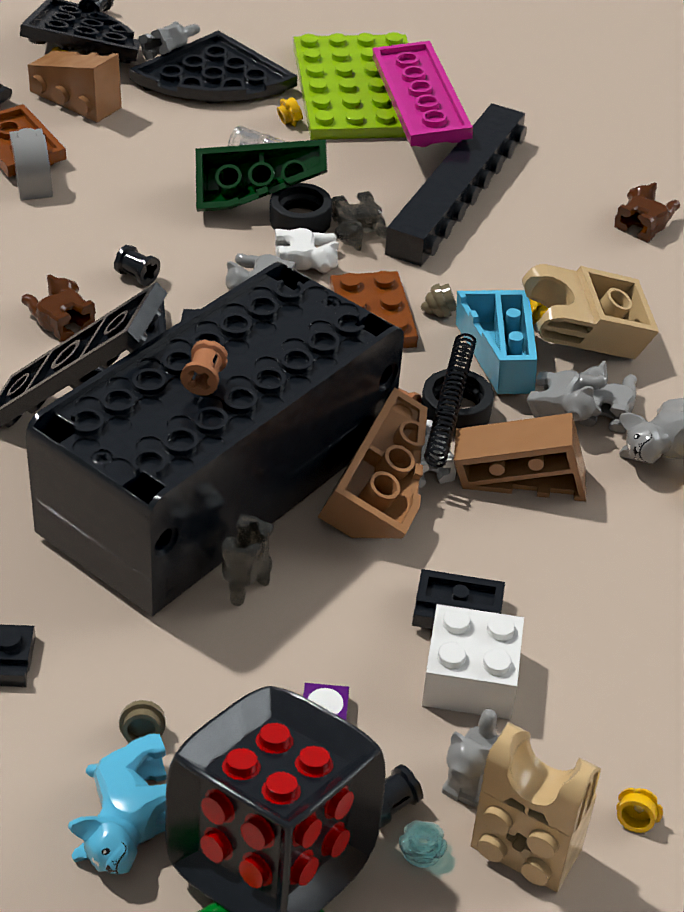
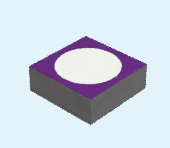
[303,683,349,720]

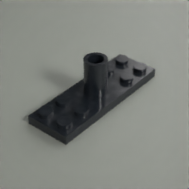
[0,282,168,428]

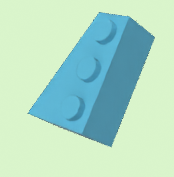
[456,290,537,394]

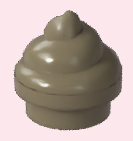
[421,283,457,318]
[119,700,166,743]

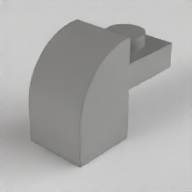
[10,128,53,200]

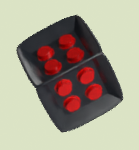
[165,686,386,912]

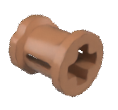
[180,340,228,396]

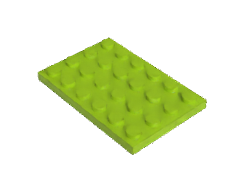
[293,32,408,140]

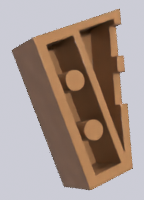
[28,51,122,123]
[454,413,586,502]

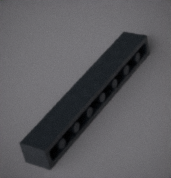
[385,103,527,267]

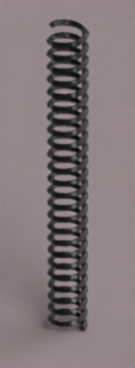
[424,333,477,468]

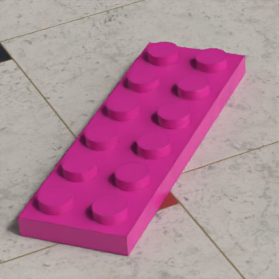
[372,41,473,147]

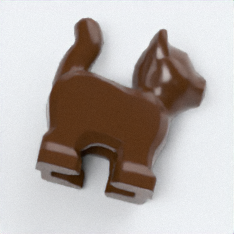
[614,182,680,243]
[21,274,96,341]

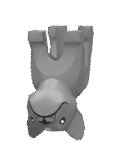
[619,398,684,464]

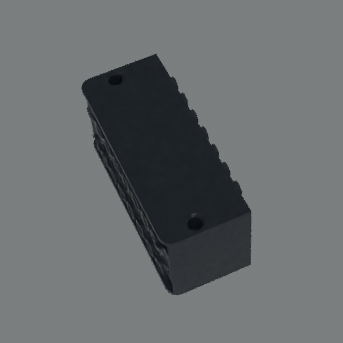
[25,262,404,616]

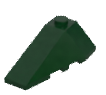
[195,139,328,212]

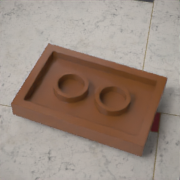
[0,104,67,177]
[330,271,418,348]

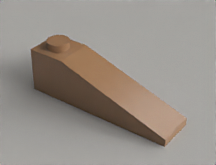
[318,387,428,539]

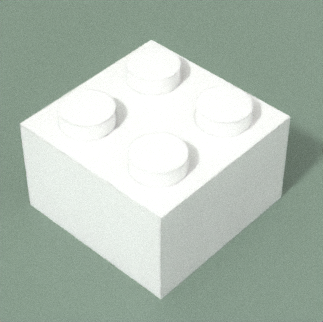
[422,604,524,720]

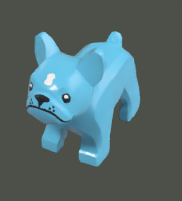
[68,734,167,875]

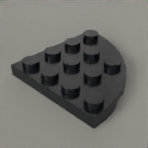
[20,0,140,63]
[129,30,297,104]

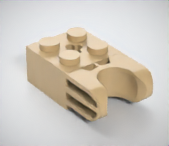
[522,264,659,360]
[470,722,601,892]

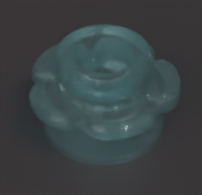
[399,820,447,868]

